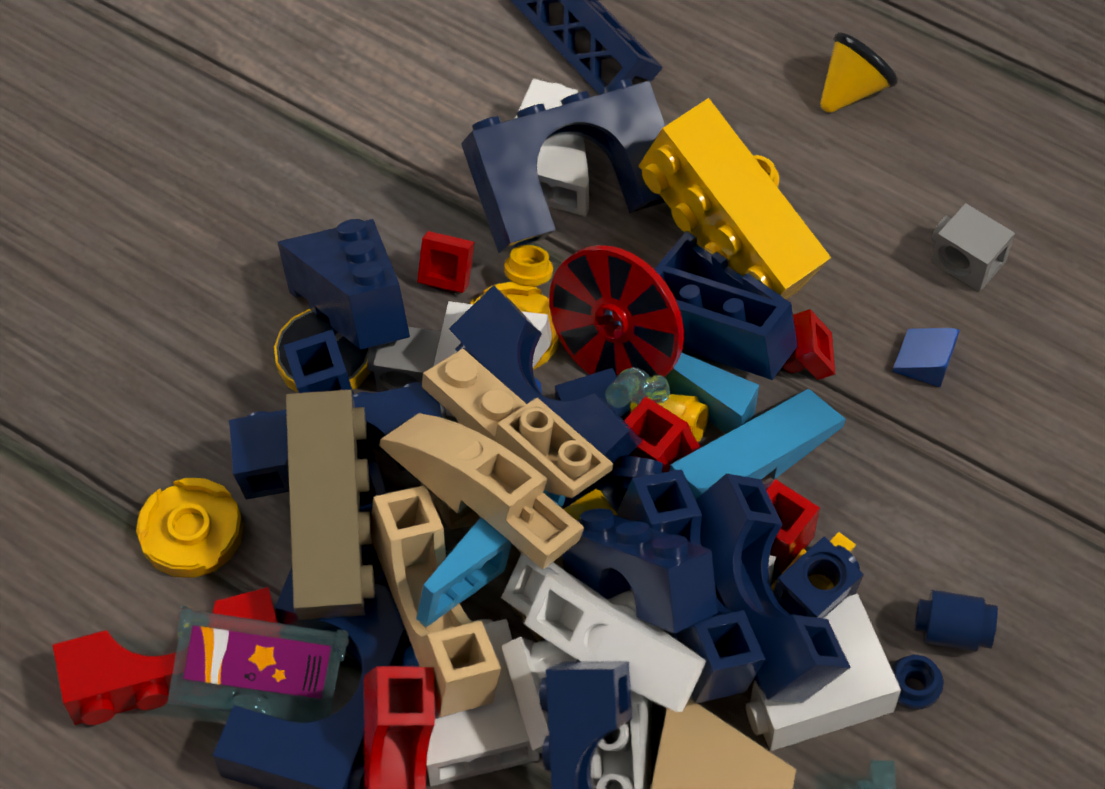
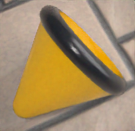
[821,32,898,113]

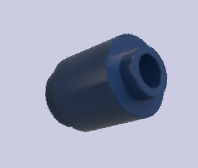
[915,590,998,652]

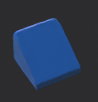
[892,328,960,387]

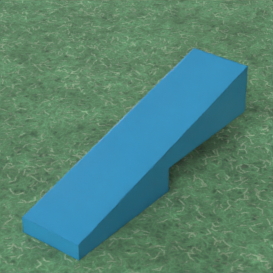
[610,311,759,434]
[669,388,846,499]
[416,490,566,627]

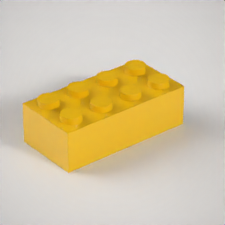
[639,98,831,299]

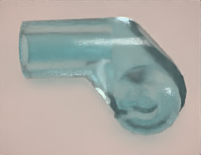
[605,367,670,408]

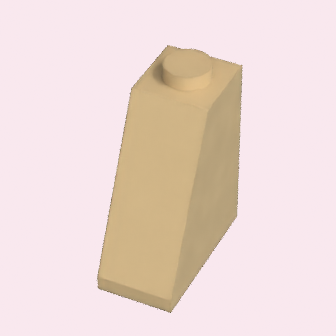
[651,698,796,789]

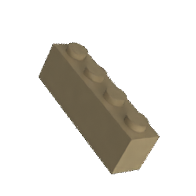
[286,390,375,620]

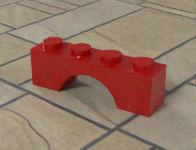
[618,396,820,573]
[52,587,282,725]
[364,666,435,789]

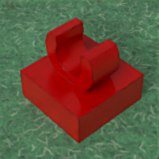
[417,231,475,293]
[783,309,836,380]

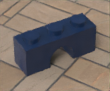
[562,508,718,633]

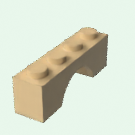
[371,485,501,717]

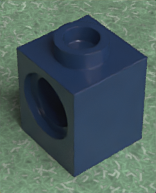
[773,536,864,618]

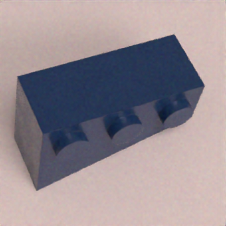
[277,219,410,350]
[655,231,798,380]

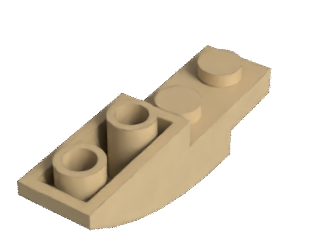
[422,349,613,498]
[379,413,584,570]

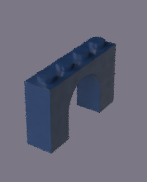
[461,79,665,253]
[212,567,412,789]

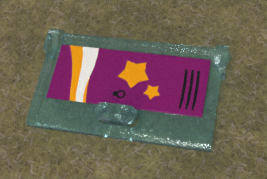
[167,606,349,723]

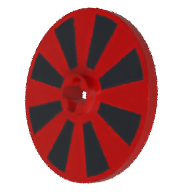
[549,245,684,390]

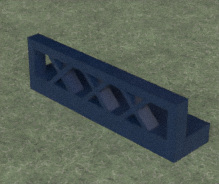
[511,0,663,95]

